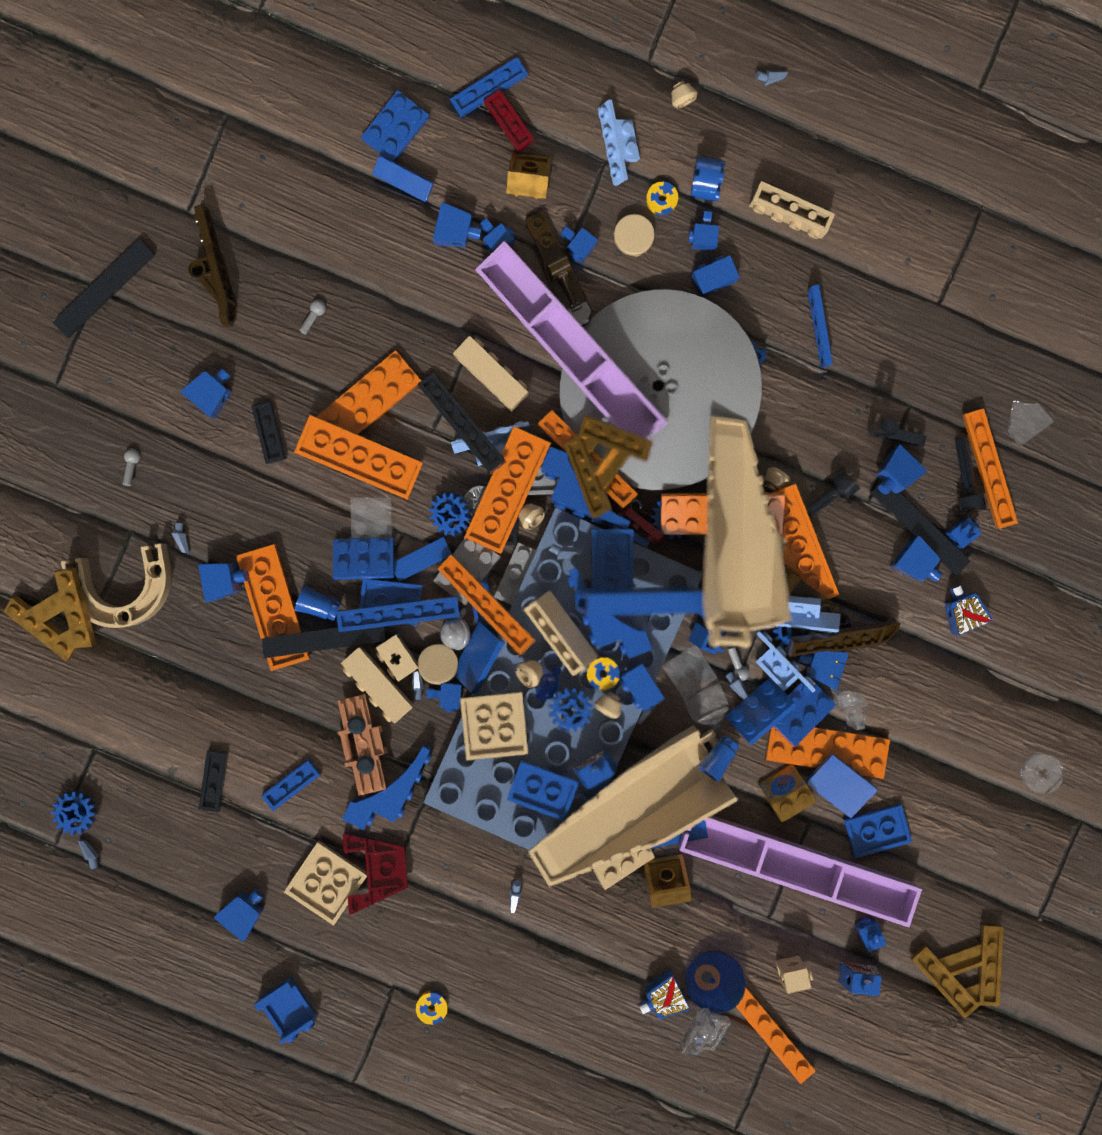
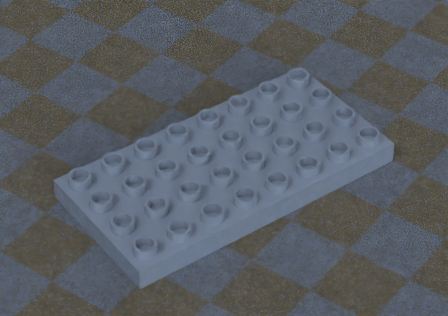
[424,508,703,850]

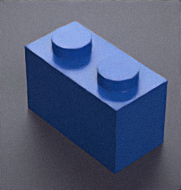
[691,255,740,297]
[620,662,665,712]

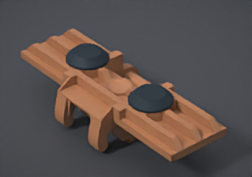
[337,694,388,796]

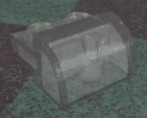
[830,687,868,730]
[680,1008,731,1055]

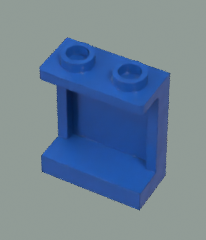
[254,976,318,1044]

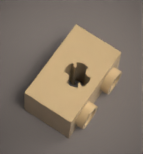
[376,634,418,681]
[776,956,813,994]

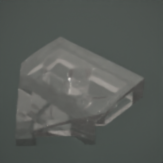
[1008,401,1054,447]
[683,683,729,730]

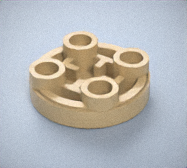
[614,214,654,257]
[418,644,458,685]

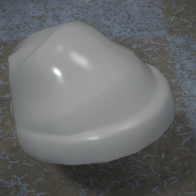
[440,608,470,651]

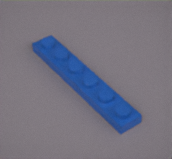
[336,597,460,632]

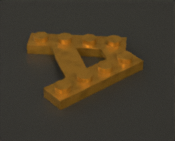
[564,415,654,518]
[3,568,97,662]
[909,924,1004,1018]

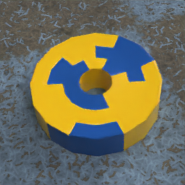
[646,181,678,216]
[587,657,620,690]
[416,990,448,1025]

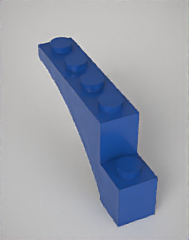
[541,447,630,529]
[566,568,652,658]
[342,744,432,830]

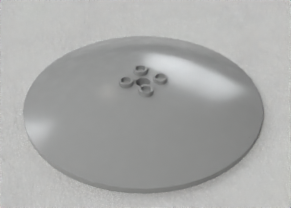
[560,290,762,490]

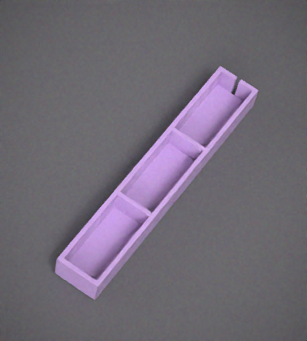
[475,241,669,439]
[677,815,922,927]

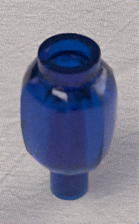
[535,666,561,703]

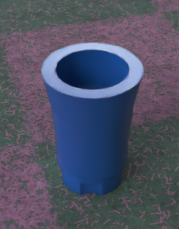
[294,585,341,621]
[697,735,739,783]

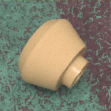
[671,81,698,108]
[764,467,791,492]
[519,503,544,529]
[516,660,543,687]
[595,693,622,719]

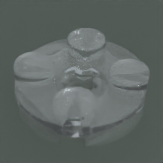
[1020,752,1063,793]

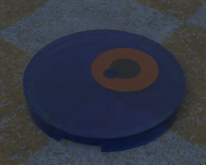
[685,951,746,1013]

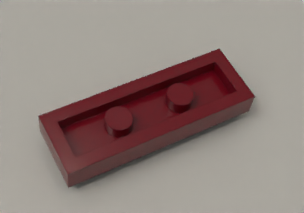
[484,89,534,153]
[613,502,666,546]

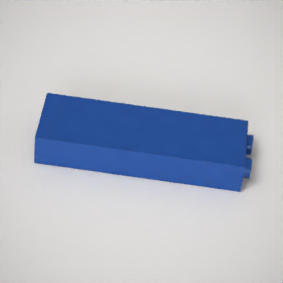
[575,586,704,616]

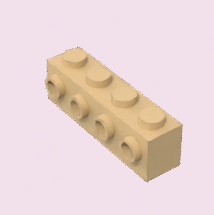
[749,181,835,239]
[453,336,528,412]
[524,590,599,676]
[341,646,415,724]

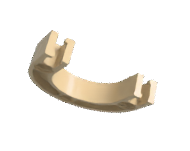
[61,544,172,628]

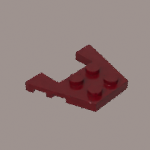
[343,834,408,915]

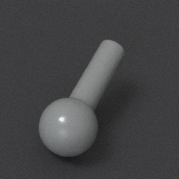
[299,300,326,334]
[123,448,141,486]
[727,645,749,681]

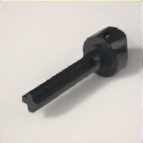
[955,438,988,515]
[805,468,860,519]

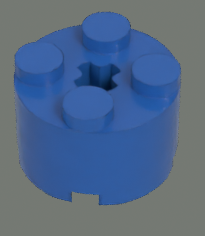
[690,156,725,201]

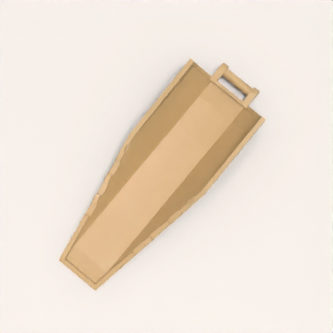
[703,416,792,648]
[528,725,737,886]

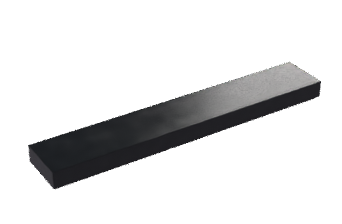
[53,239,155,338]
[417,373,506,474]
[869,480,970,576]
[261,627,386,659]

